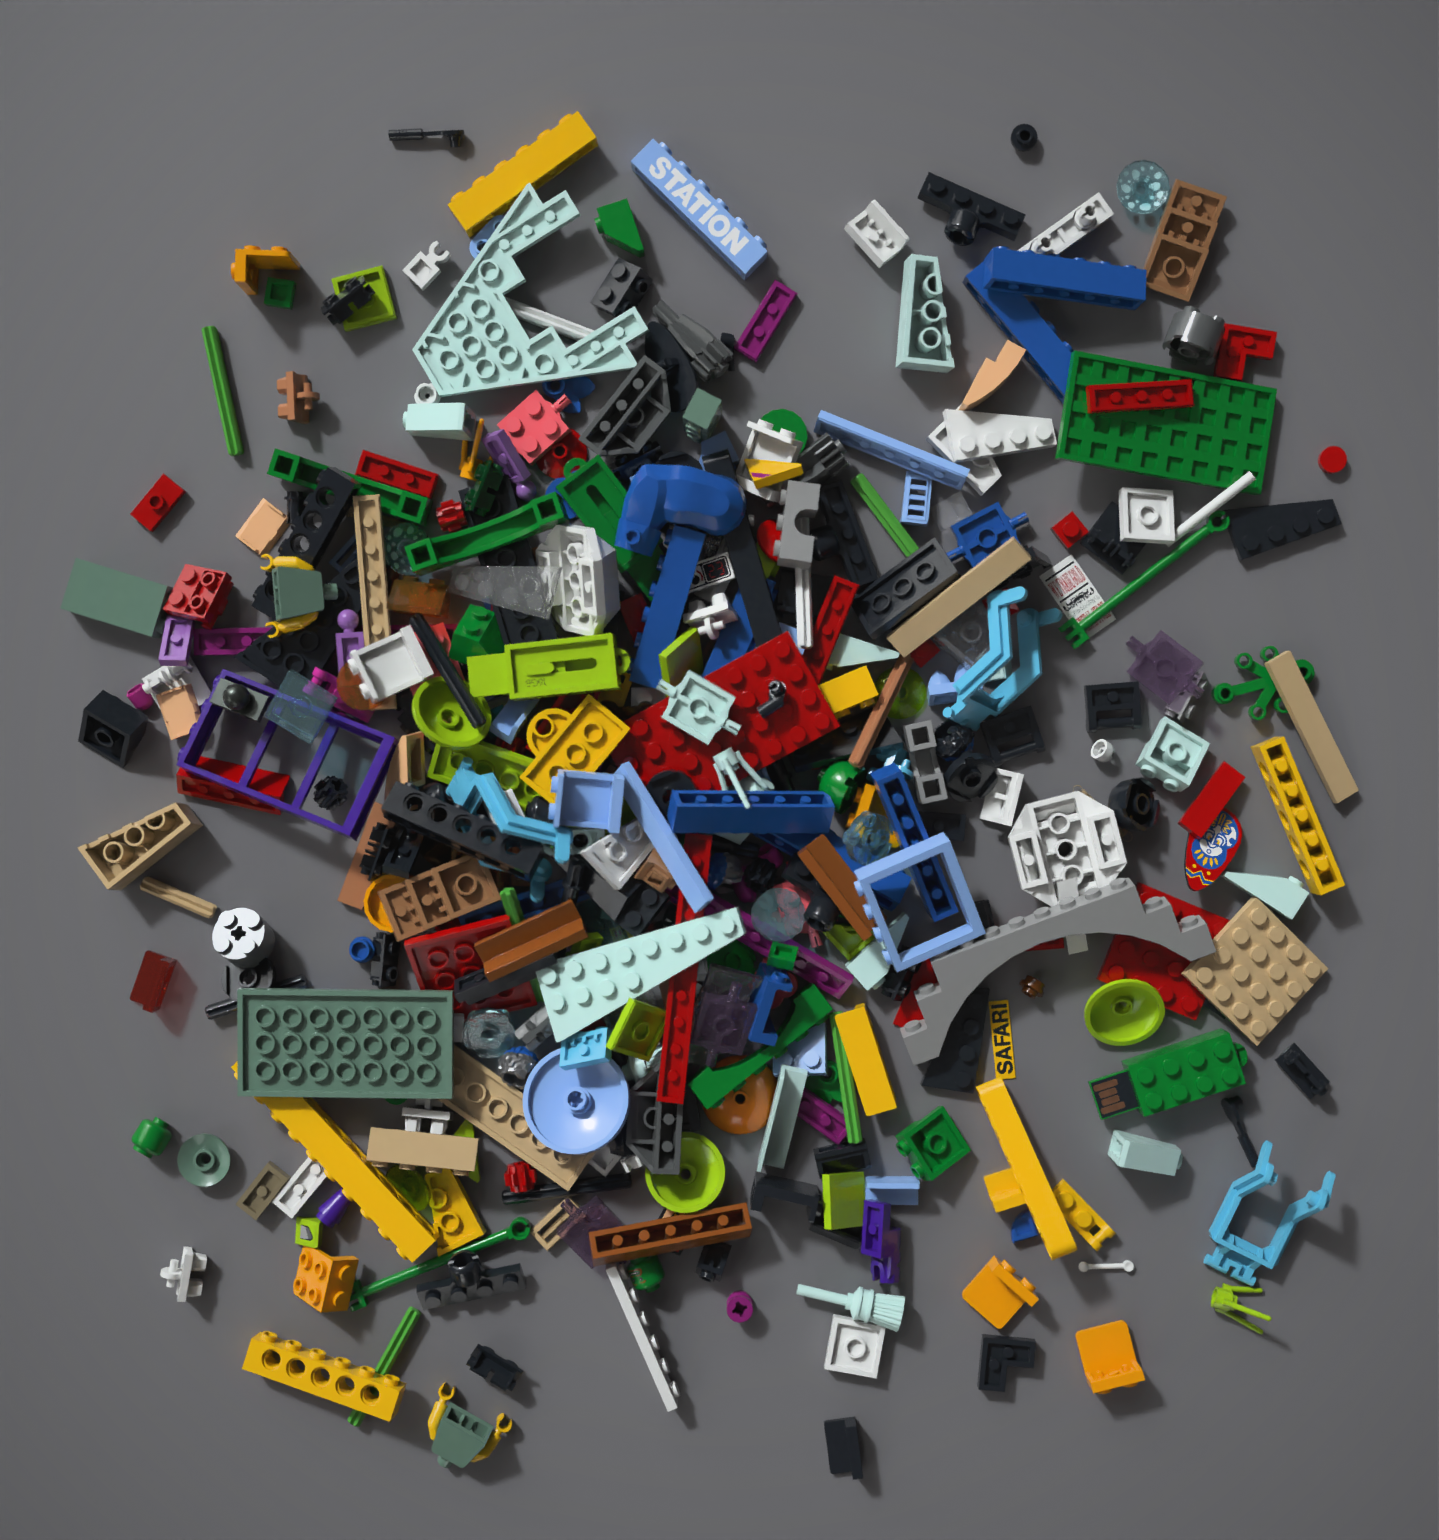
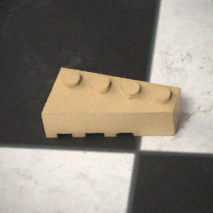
[78,803,203,890]
[366,1127,479,1176]

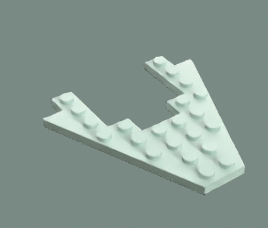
[412,183,649,397]

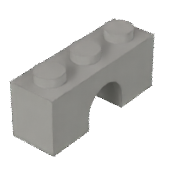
[773,480,821,570]
[902,720,948,804]

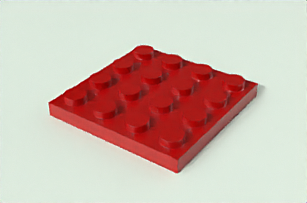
[1096,882,1230,1021]
[404,915,537,1023]

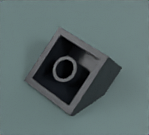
[78,690,149,768]

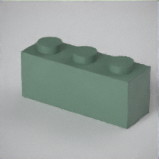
[682,388,722,444]

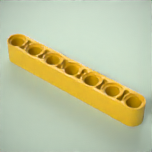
[976,1076,1078,1261]

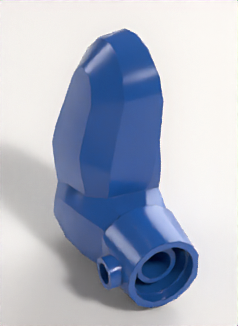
[614,464,747,557]

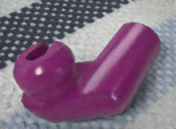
[732,865,757,903]

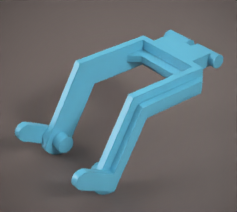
[943,586,1062,731]
[446,757,574,903]
[1203,1140,1336,1287]

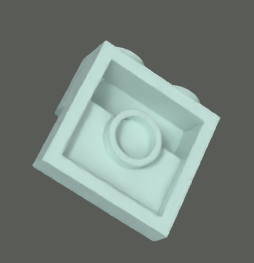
[1135,716,1210,792]

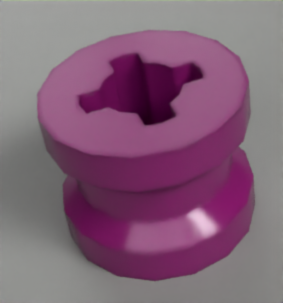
[727,1290,753,1323]

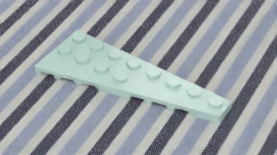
[536,907,746,1043]

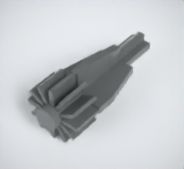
[652,300,733,383]
[761,432,850,509]

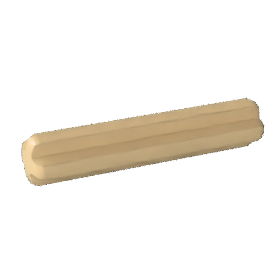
[140,877,217,918]

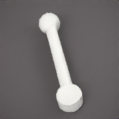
[1078,1260,1134,1272]

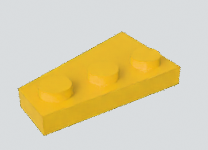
[425,1168,486,1257]

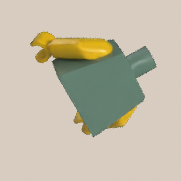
[260,554,338,638]
[428,1382,512,1468]

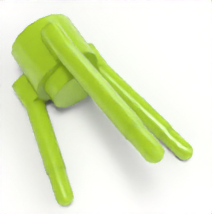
[1211,1283,1272,1334]

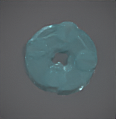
[842,811,893,866]
[751,888,805,942]
[462,1008,516,1058]

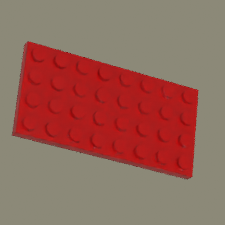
[610,631,840,801]

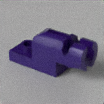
[861,1199,901,1283]

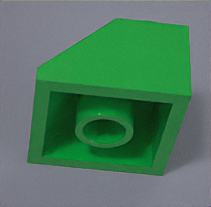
[449,604,505,664]

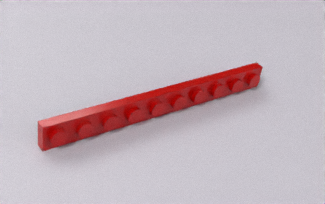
[656,833,713,1104]

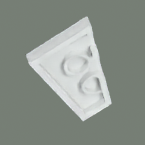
[926,405,1002,496]
[579,818,654,890]

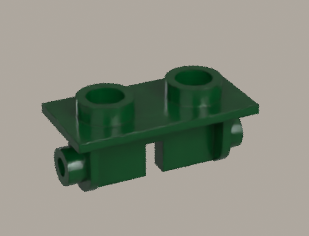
[464,460,504,518]

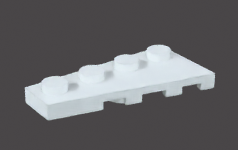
[943,409,1057,463]

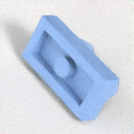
[927,661,983,706]

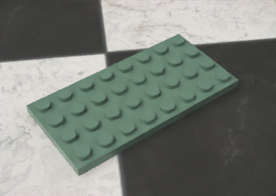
[237,988,454,1099]

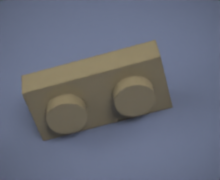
[235,1161,291,1220]

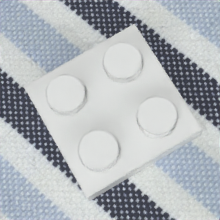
[1118,487,1175,544]
[824,1314,886,1379]

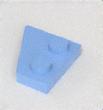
[773,1023,827,1077]

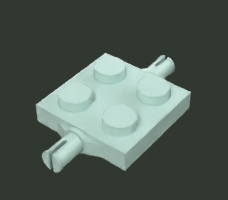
[656,670,741,745]

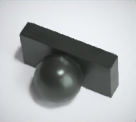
[209,678,271,723]

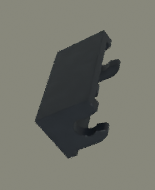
[813,1138,871,1179]

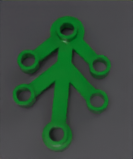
[1211,646,1315,720]

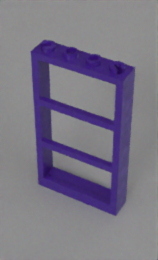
[176,669,399,841]

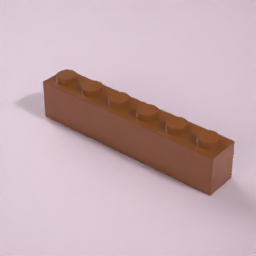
[589,1202,752,1267]

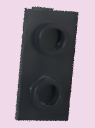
[321,275,375,325]
[610,441,664,484]
[370,932,401,988]
[881,945,922,1001]
[1275,1043,1330,1100]
[466,1344,523,1392]

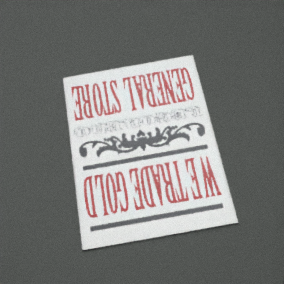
[1039,554,1116,638]

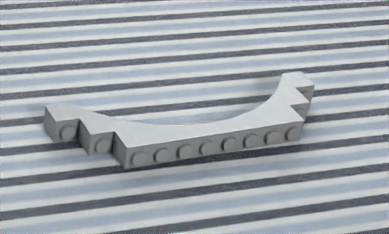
[900,877,1216,1066]

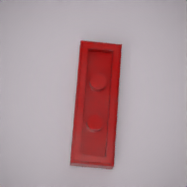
[355,450,440,500]
[1177,761,1246,840]

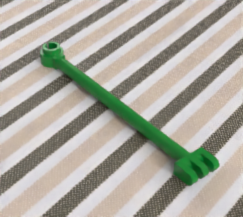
[1058,510,1230,649]
[349,1217,531,1312]

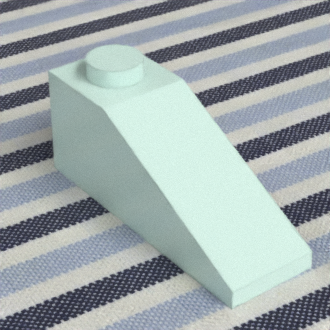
[826,634,900,671]
[1220,871,1309,919]
[845,912,909,991]

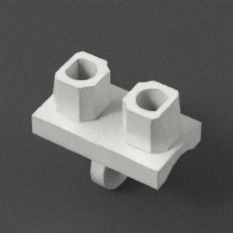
[683,593,738,640]
[402,1099,453,1135]
[160,1246,207,1302]

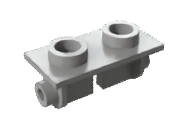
[1165,667,1208,724]

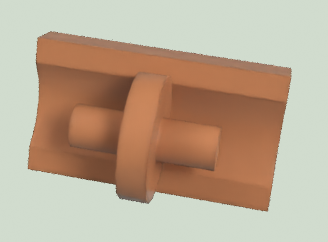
[277,371,320,424]

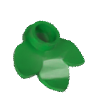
[805,1059,842,1104]

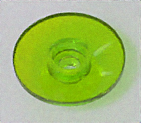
[874,668,926,719]
[386,1164,431,1211]

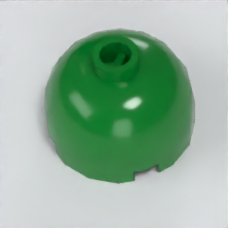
[817,760,867,814]

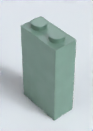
[60,558,173,639]

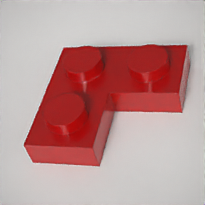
[1213,323,1277,382]

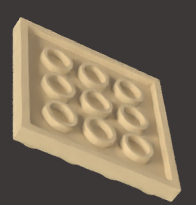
[1181,896,1328,1046]

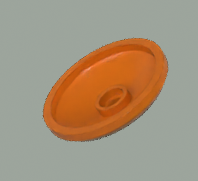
[702,1055,777,1134]

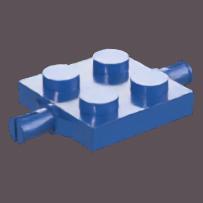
[946,502,1029,569]

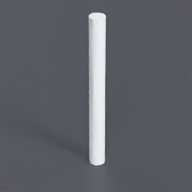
[1166,471,1256,547]

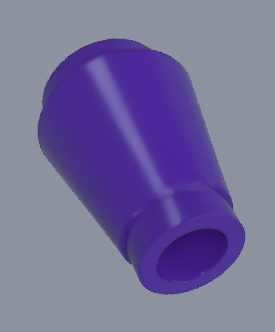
[316,1187,351,1228]

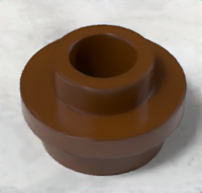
[1019,975,1045,999]

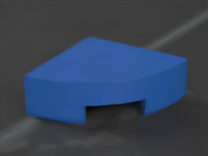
[1010,1209,1038,1243]

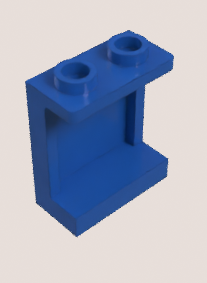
[742,962,793,1046]

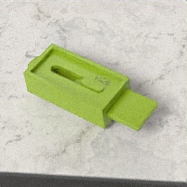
[467,633,631,701]

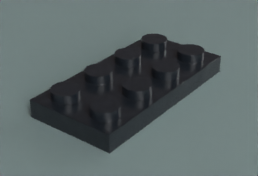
[851,537,962,640]

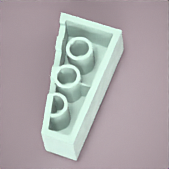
[896,254,955,373]

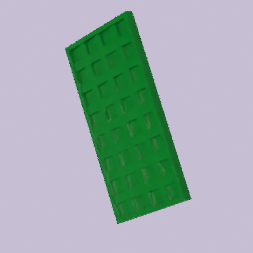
[1055,351,1277,495]

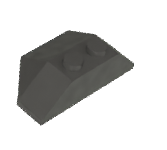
[578,355,671,457]
[625,1064,683,1175]

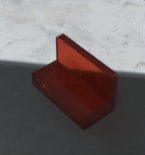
[130,950,177,1013]

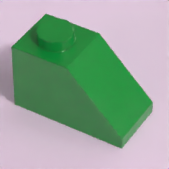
[594,198,645,258]

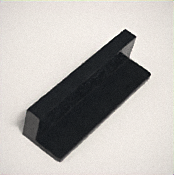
[454,951,562,1005]

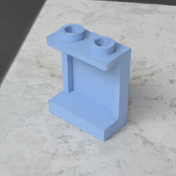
[548,769,625,833]

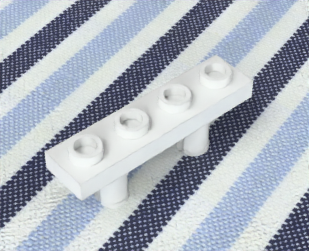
[1017,192,1114,255]

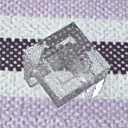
[930,491,972,532]

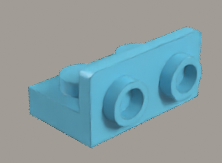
[559,1026,612,1071]

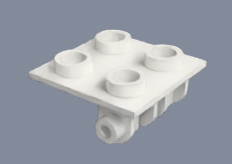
[142,656,212,708]

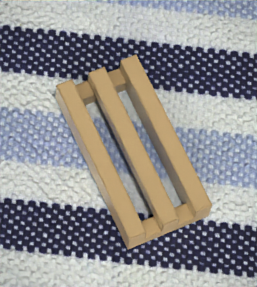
[530,1196,587,1251]

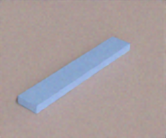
[814,410,970,490]
[614,761,714,913]

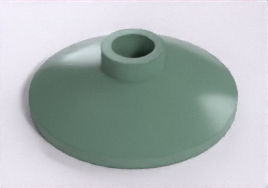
[177,1133,231,1187]

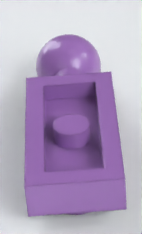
[481,429,537,502]
[335,609,364,688]
[158,616,196,666]

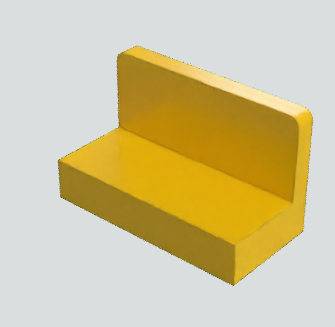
[984,1168,1026,1213]

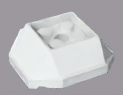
[535,523,620,636]
[1008,791,1127,907]

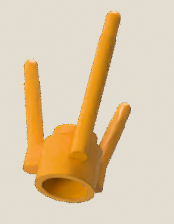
[459,418,494,481]

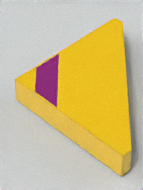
[744,459,804,489]

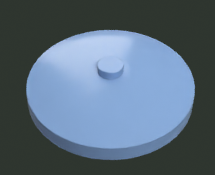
[523,1048,630,1155]

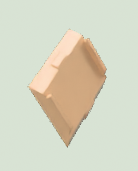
[235,498,290,556]
[156,684,201,740]

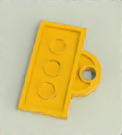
[519,694,631,803]

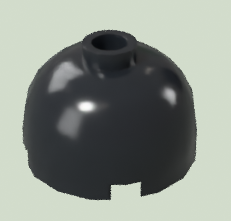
[1108,777,1160,832]

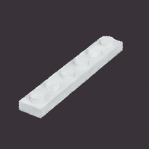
[606,1262,680,1412]

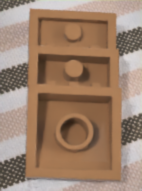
[1143,179,1227,302]
[377,855,501,942]

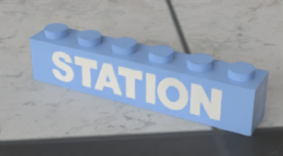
[631,139,768,280]

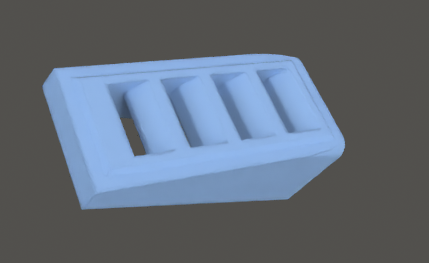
[900,471,932,527]

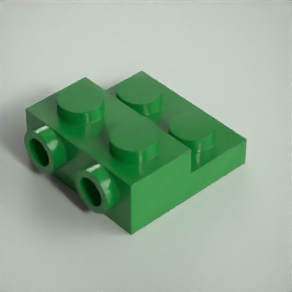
[895,1106,971,1181]

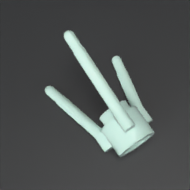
[713,747,768,809]

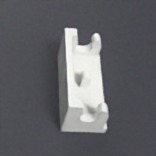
[979,768,1024,826]

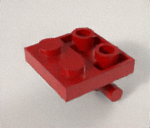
[163,564,234,630]

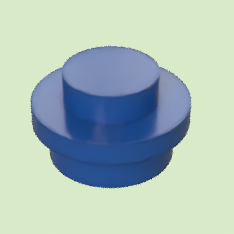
[349,936,376,963]

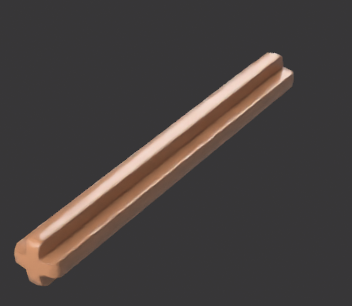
[848,654,914,768]

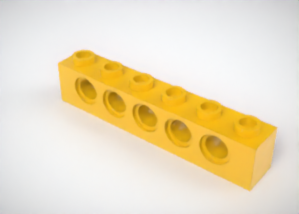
[1251,736,1345,895]
[242,1331,407,1422]

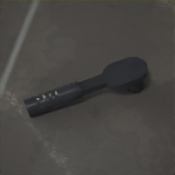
[388,128,464,147]
[1221,1095,1259,1168]

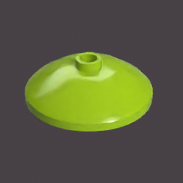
[412,676,491,750]
[1084,979,1165,1046]
[645,1132,725,1213]

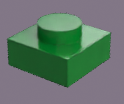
[264,277,296,310]
[767,942,799,971]

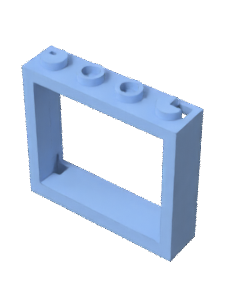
[853,832,986,972]

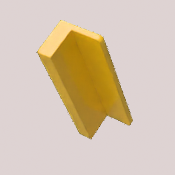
[835,1002,897,1116]

